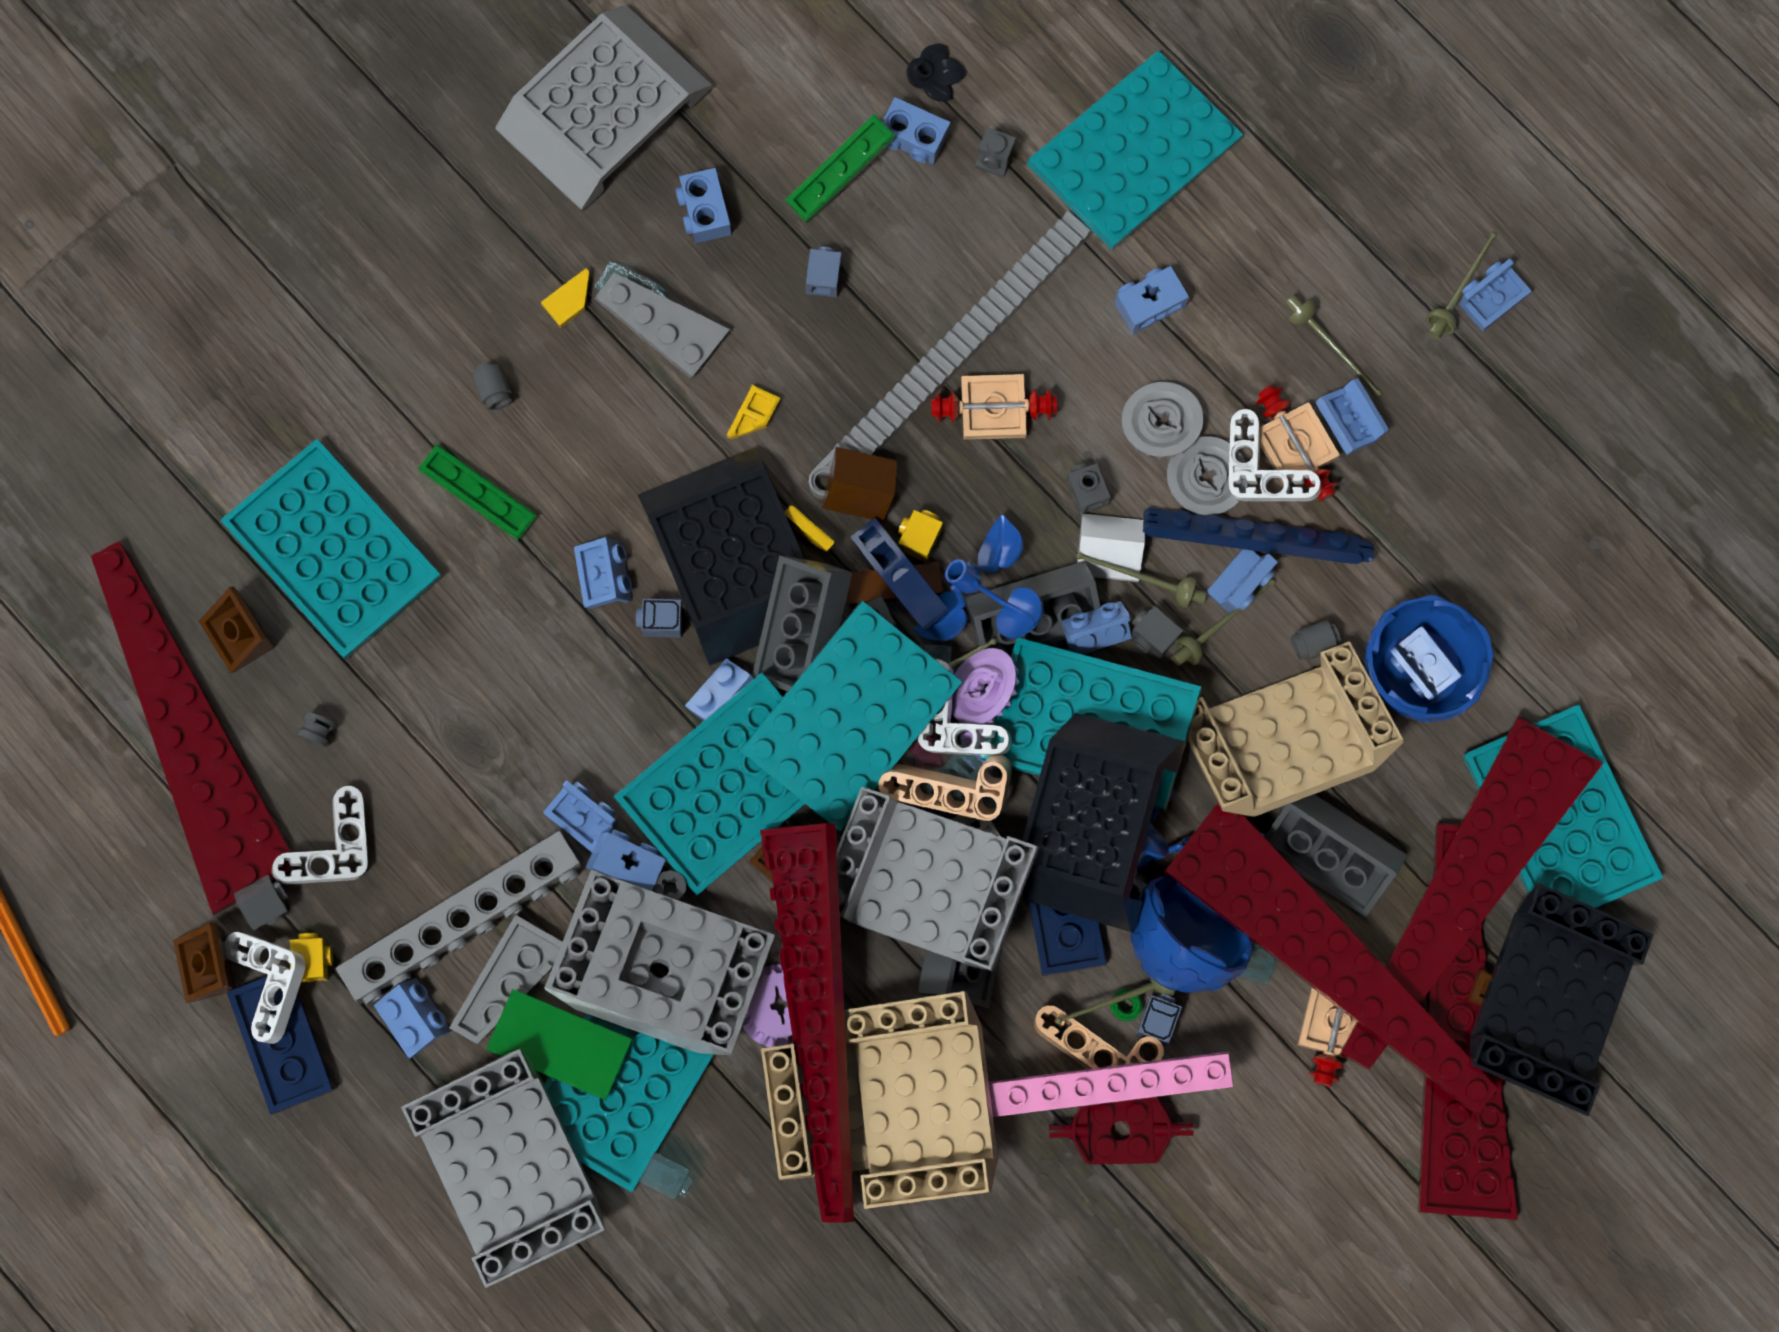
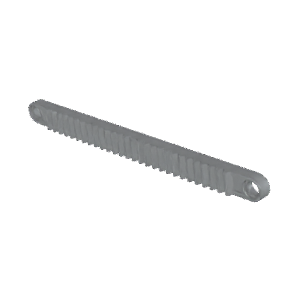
[808,209,1094,500]

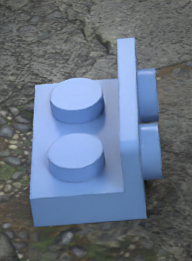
[574,537,632,609]
[1061,601,1132,655]

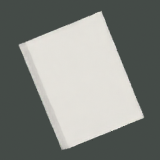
[1077,513,1145,582]

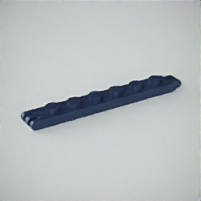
[1142,508,1375,564]

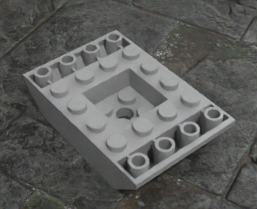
[545,870,775,1055]

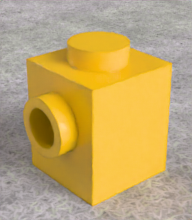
[897,510,943,563]
[290,933,333,982]

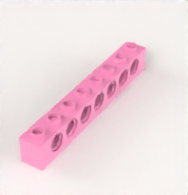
[989,1051,1233,1117]

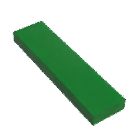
[785,114,897,224]
[417,444,538,542]

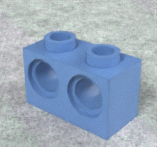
[882,97,950,165]
[675,168,731,244]

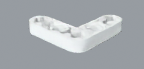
[1229,409,1322,501]
[918,659,1012,756]
[272,786,368,884]
[224,932,306,1044]

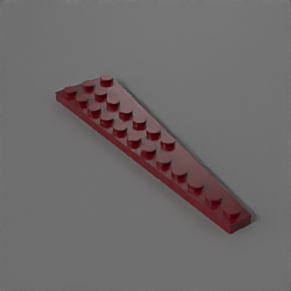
[91,541,300,916]
[1339,717,1603,1070]
[1164,803,1498,1115]
[760,823,854,1223]
[1418,824,1518,1221]

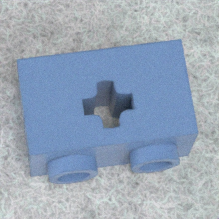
[1114,266,1189,335]
[585,829,666,891]

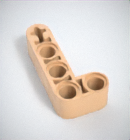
[879,754,1012,821]
[1034,1006,1164,1069]

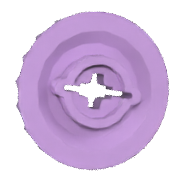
[951,648,1020,725]
[742,964,793,1047]

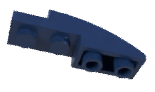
[851,517,949,630]

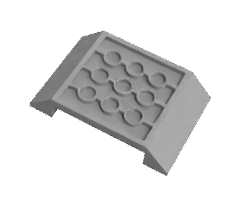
[495,5,713,211]
[837,787,1039,971]
[401,1049,606,1288]

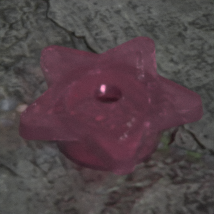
[908,735,942,769]

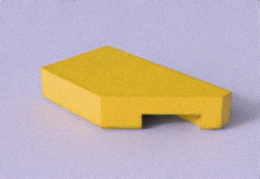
[541,268,590,329]
[727,385,781,439]
[784,505,834,552]

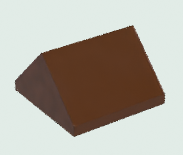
[821,447,897,522]
[199,586,274,673]
[173,923,236,1003]

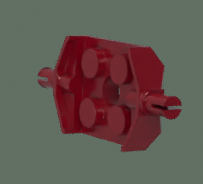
[1048,1097,1194,1165]

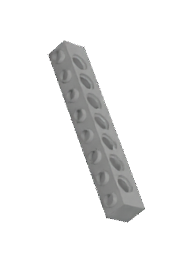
[336,831,582,1005]

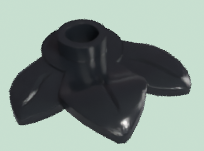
[906,44,966,101]

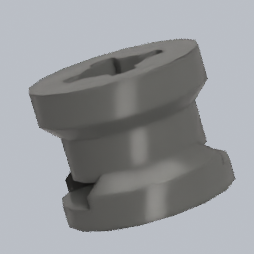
[296,712,335,748]
[654,870,687,902]

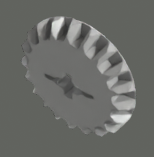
[1122,382,1204,459]
[1167,436,1248,515]

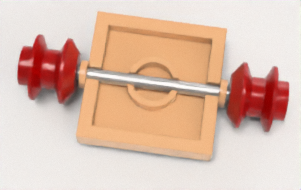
[931,374,1057,440]
[1256,385,1340,502]
[1297,987,1356,1087]

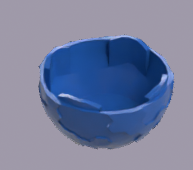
[1365,595,1494,722]
[1130,876,1253,993]

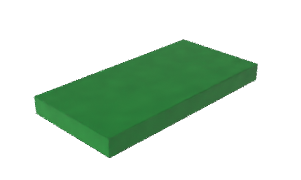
[486,989,633,1101]

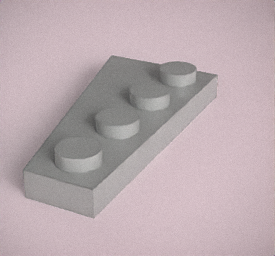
[593,273,730,378]
[449,915,562,1044]

